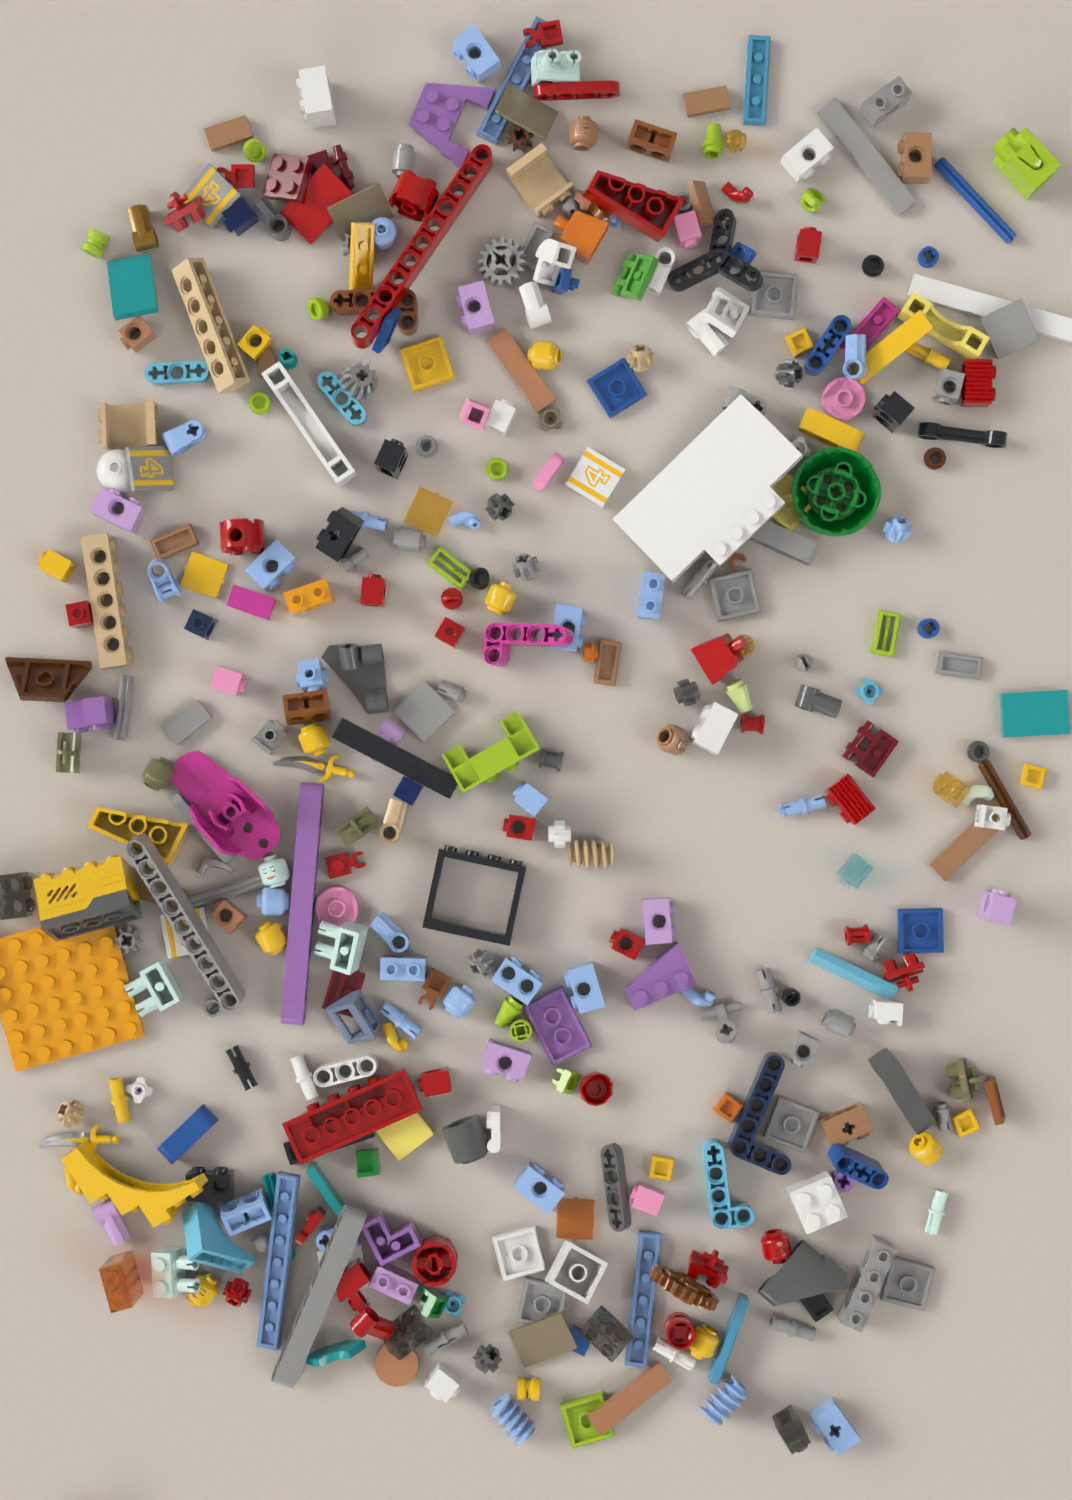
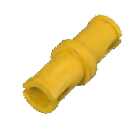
[108,1076,132,1124]

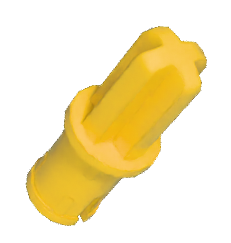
[906,342,951,370]

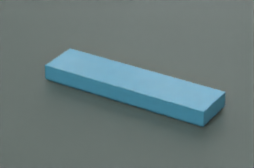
[808,948,898,1000]

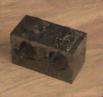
[0,872,35,920]
[772,1405,811,1454]

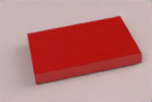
[279,164,354,245]

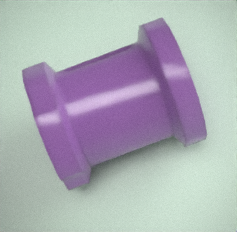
[831,1170,854,1192]

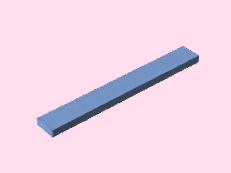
[257,1171,301,1351]

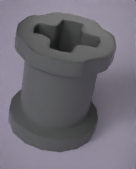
[538,748,564,771]

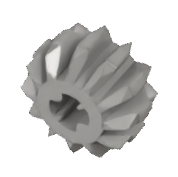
[340,361,378,400]

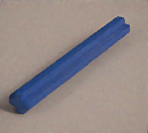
[934,157,1017,244]

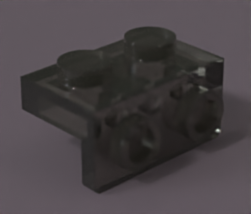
[383,1304,434,1360]
[579,1305,635,1362]

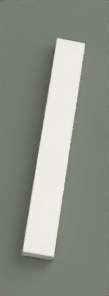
[907,274,1072,344]

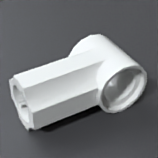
[646,247,675,295]
[519,281,552,329]
[686,311,729,357]

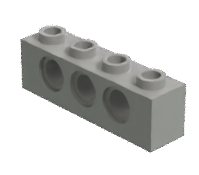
[837,1235,897,1333]

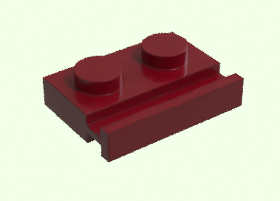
[322,970,366,1018]

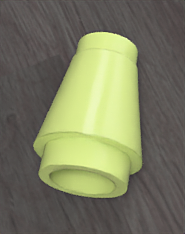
[726,679,753,713]

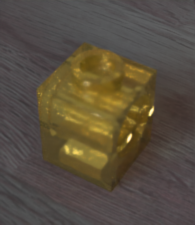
[932,771,970,809]

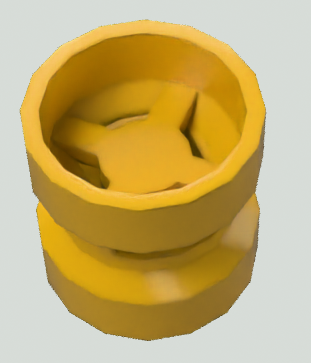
[517,1377,540,1401]

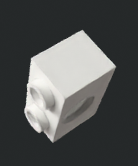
[780,128,834,182]

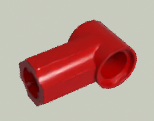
[350,1307,394,1340]

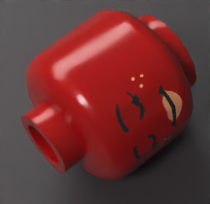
[760,1229,792,1264]

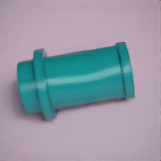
[279,349,298,369]

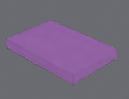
[523,986,592,1066]

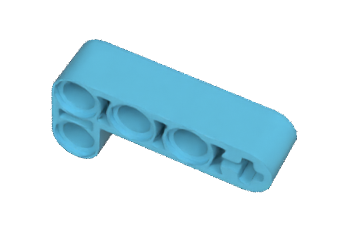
[702,1138,754,1229]

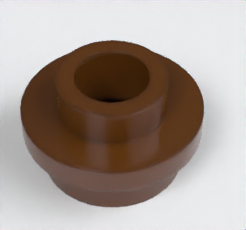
[923,447,946,470]

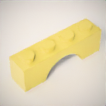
[897,292,990,359]

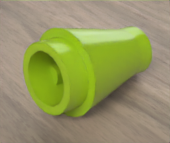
[701,123,723,159]
[494,994,524,1028]

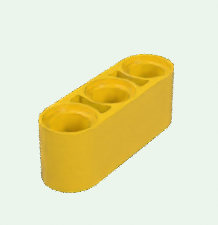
[798,408,865,452]

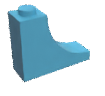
[182,1201,255,1273]

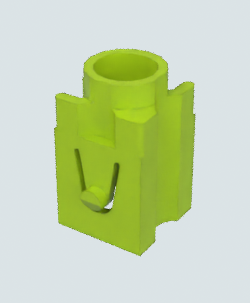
[992,127,1061,200]

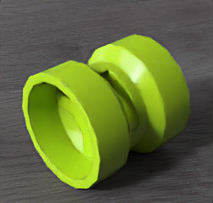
[81,228,110,259]
[510,1017,532,1042]

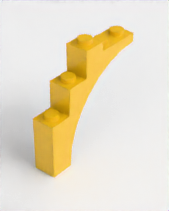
[61,1141,208,1228]

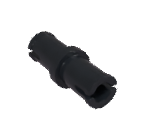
[225,1045,258,1091]

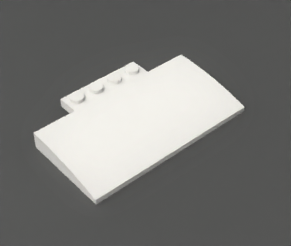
[613,394,803,583]

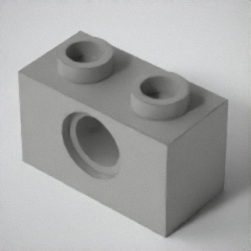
[859,76,912,128]

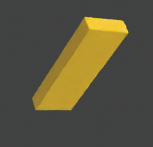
[349,222,375,290]

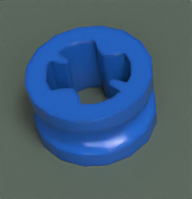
[918,246,939,268]
[917,618,940,639]

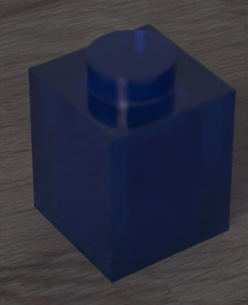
[222,197,259,237]
[393,776,425,806]

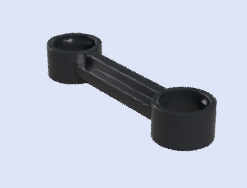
[918,422,1007,448]

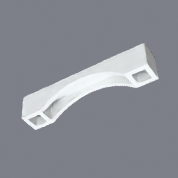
[261,361,357,488]

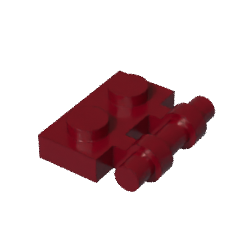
[306,145,355,189]
[842,720,899,778]

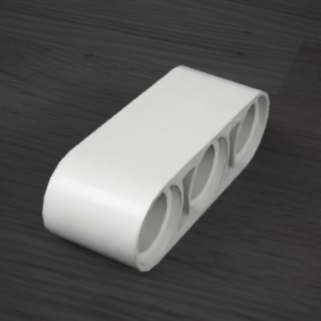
[313,1053,378,1087]

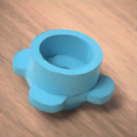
[856,678,882,705]
[443,1291,466,1316]

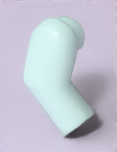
[959,785,994,806]

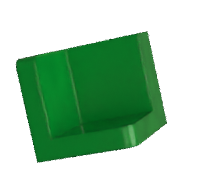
[356,1148,381,1178]
[417,1284,449,1319]

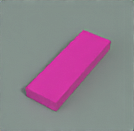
[839,297,900,352]

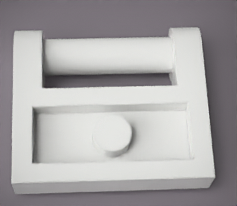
[699,287,750,338]
[487,1105,501,1153]

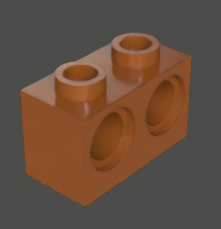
[627,119,677,163]
[282,689,332,726]

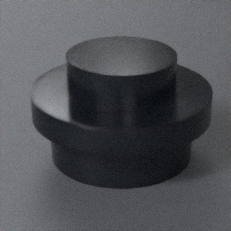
[862,255,884,277]
[469,567,490,590]

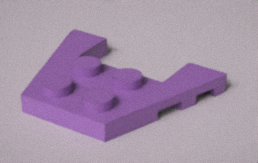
[409,83,495,169]

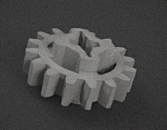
[478,237,527,287]

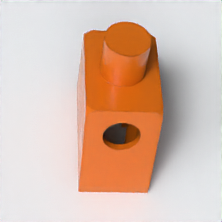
[553,211,609,265]

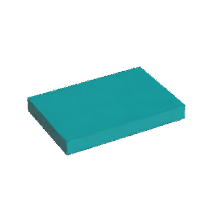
[107,253,159,321]
[1000,690,1070,738]

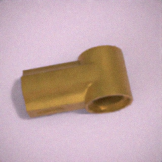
[128,204,159,252]

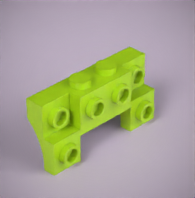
[442,711,540,793]

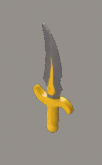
[273,754,355,783]
[38,1123,120,1150]

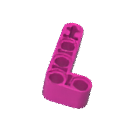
[483,623,574,667]

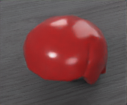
[580,1072,614,1106]

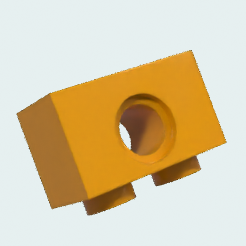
[283,578,335,616]

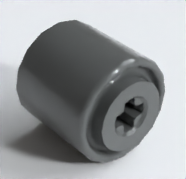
[442,1114,489,1164]

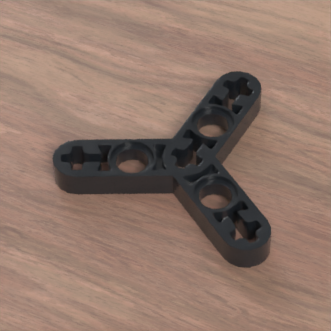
[668,208,763,292]

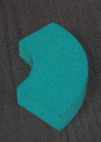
[306,1339,367,1368]

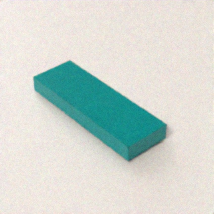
[306,1162,345,1217]

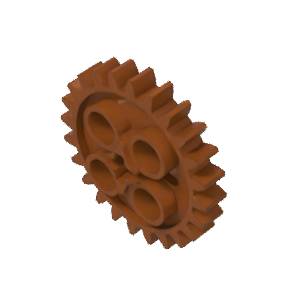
[649,1264,720,1311]

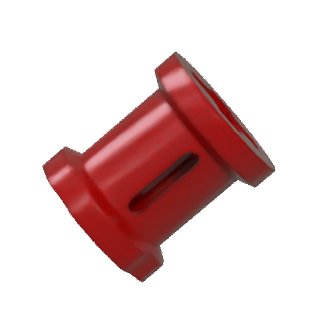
[740,713,765,734]
[844,924,870,946]

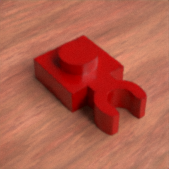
[523,20,563,48]
[217,164,255,188]
[325,851,366,879]
[295,1206,327,1245]

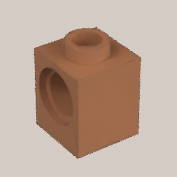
[119,316,157,353]
[210,899,248,934]

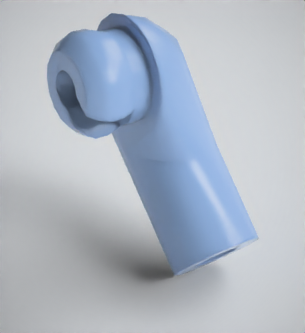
[448,510,481,530]

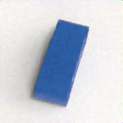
[804,315,852,376]
[157,1104,219,1165]
[827,1144,889,1189]

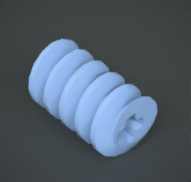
[700,1374,748,1426]
[489,1393,535,1446]

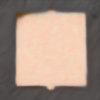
[556,1197,594,1241]

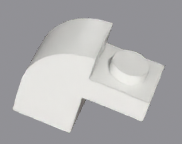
[532,239,577,287]

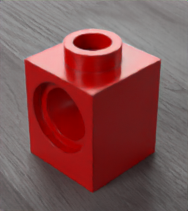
[794,227,822,264]
[360,574,386,607]
[65,601,94,629]
[435,617,466,649]
[502,814,536,841]
[609,927,645,960]
[418,1067,452,1097]

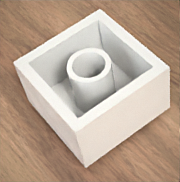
[296,65,337,129]
[689,702,738,755]
[786,1170,848,1234]
[544,1240,608,1305]

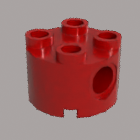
[388,170,439,222]
[219,518,266,556]
[412,1236,458,1287]

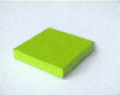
[560,1391,615,1449]

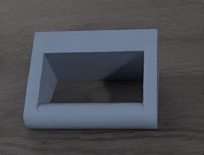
[326,989,383,1044]

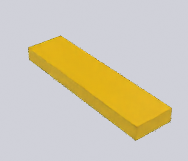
[851,310,934,385]

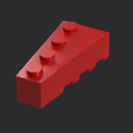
[582,170,685,243]

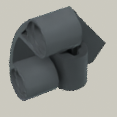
[321,643,388,714]
[758,1240,848,1307]

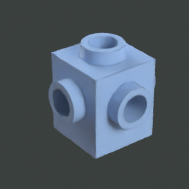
[295,658,329,692]

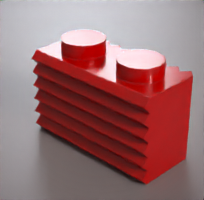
[961,359,996,407]
[825,774,876,825]

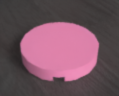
[821,377,866,422]
[315,886,359,926]

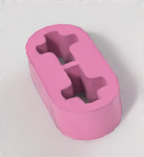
[532,452,565,492]

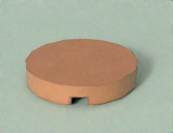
[374,1340,419,1387]

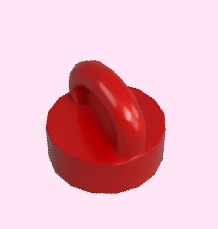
[441,588,463,610]

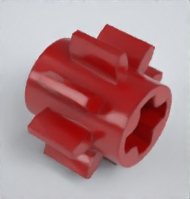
[223,1278,252,1307]

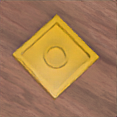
[399,336,455,393]

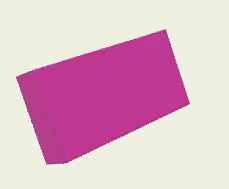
[227,584,276,620]

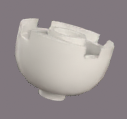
[96,449,131,494]

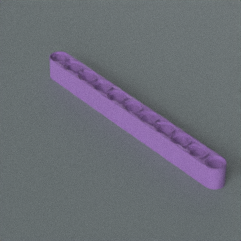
[281,782,324,1025]

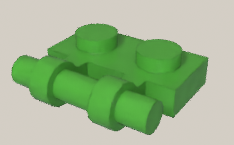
[612,253,659,301]

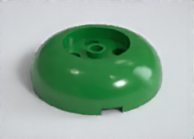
[791,447,881,537]

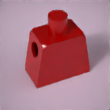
[690,633,748,685]

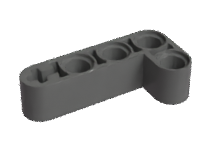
[868,1047,936,1135]

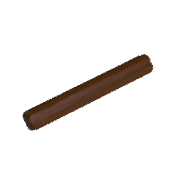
[978,760,1031,840]

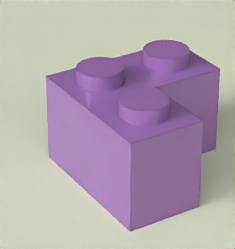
[64,696,116,733]
[362,1210,422,1266]

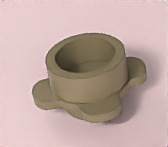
[539,408,562,431]

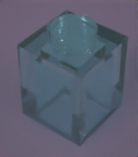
[836,853,874,889]

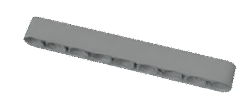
[126,834,245,1011]
[271,1204,367,1388]

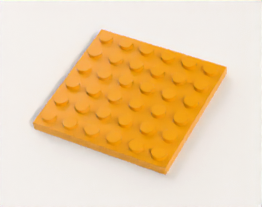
[0,926,146,1072]

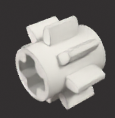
[548,820,571,848]

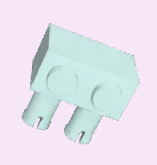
[531,49,581,87]
[314,920,368,975]
[124,959,185,1017]
[151,1246,201,1299]

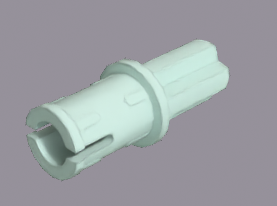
[925,1189,949,1235]

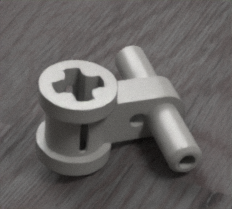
[698,1002,743,1044]

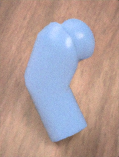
[682,987,716,1006]

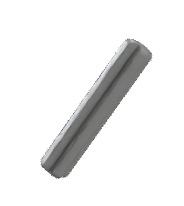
[113,675,134,741]

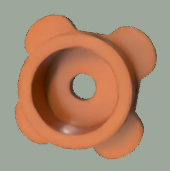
[583,641,598,664]

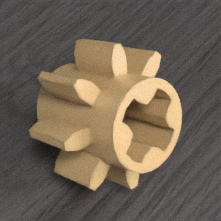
[627,344,655,372]
[57,1098,85,1128]

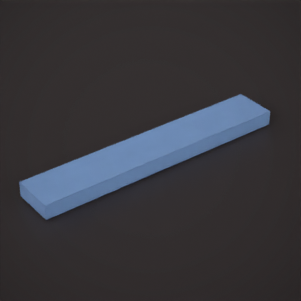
[477,16,547,145]
[624,1230,662,1368]

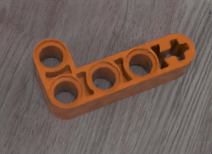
[330,289,418,336]

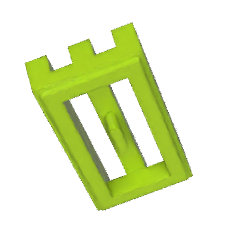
[426,546,472,591]
[870,610,901,658]

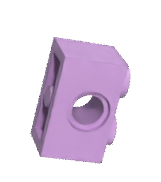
[455,280,495,335]
[91,488,146,534]
[978,888,1017,926]
[641,897,676,945]
[481,1039,531,1082]
[369,1263,420,1305]

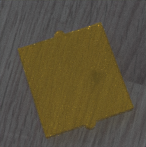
[404,487,453,537]

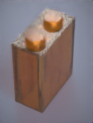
[99,1250,144,1313]

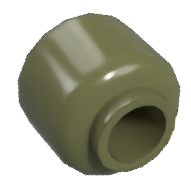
[142,757,175,791]

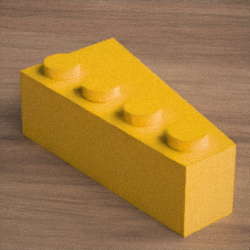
[87,807,191,866]

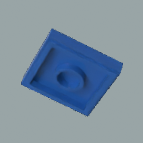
[587,358,647,419]
[897,908,944,954]

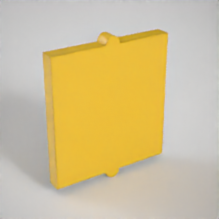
[180,551,229,599]

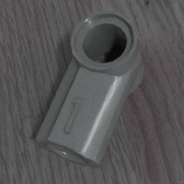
[251,196,291,242]
[794,684,842,718]

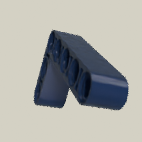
[728,1052,792,1175]

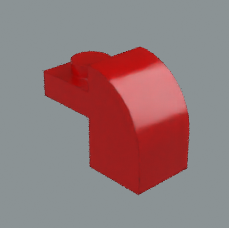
[336,1257,372,1313]

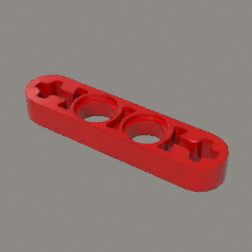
[534,80,620,101]

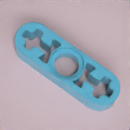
[145,361,211,385]
[317,371,367,426]

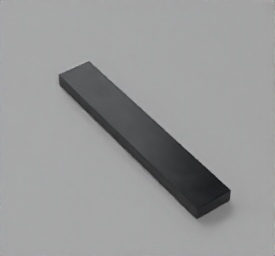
[332,717,458,799]

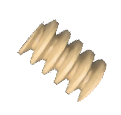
[568,839,614,870]

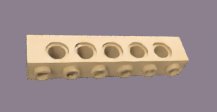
[172,258,250,393]
[81,533,133,670]

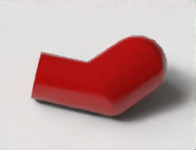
[721,181,754,203]

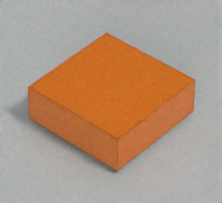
[713,1091,744,1123]

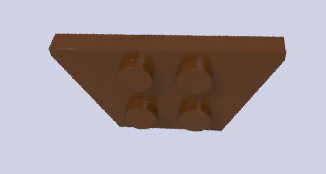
[5,657,92,703]

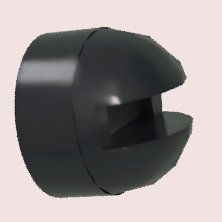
[782,987,801,1007]

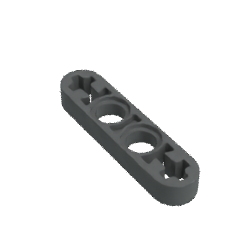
[601,1143,631,1232]

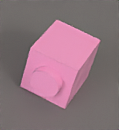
[672,210,702,249]
[459,397,490,430]
[210,666,247,696]
[629,1181,665,1216]

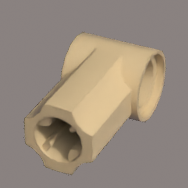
[380,798,409,843]

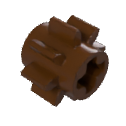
[507,125,534,153]

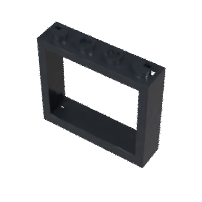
[422,845,526,946]

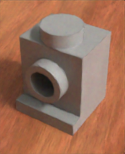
[251,720,288,755]

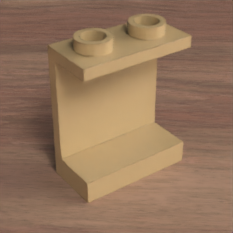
[506,143,573,217]
[98,400,160,450]

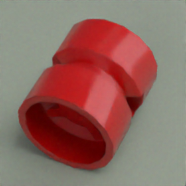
[664,1312,695,1350]

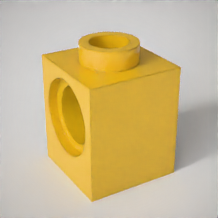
[237,324,274,363]
[38,549,77,583]

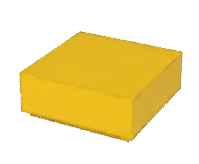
[784,327,815,358]
[1019,763,1047,790]
[950,1107,980,1138]
[649,1154,675,1181]

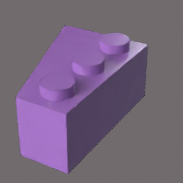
[625,941,696,1011]

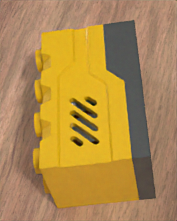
[33,855,142,941]

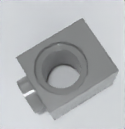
[933,368,965,405]
[787,1030,821,1068]

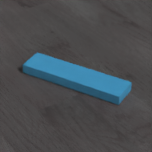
[743,35,771,126]
[708,1292,749,1385]

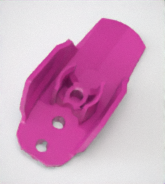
[171,750,281,860]

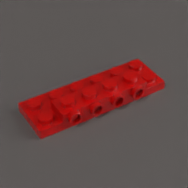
[282,1068,423,1165]

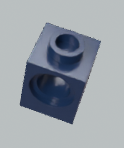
[184,609,218,640]

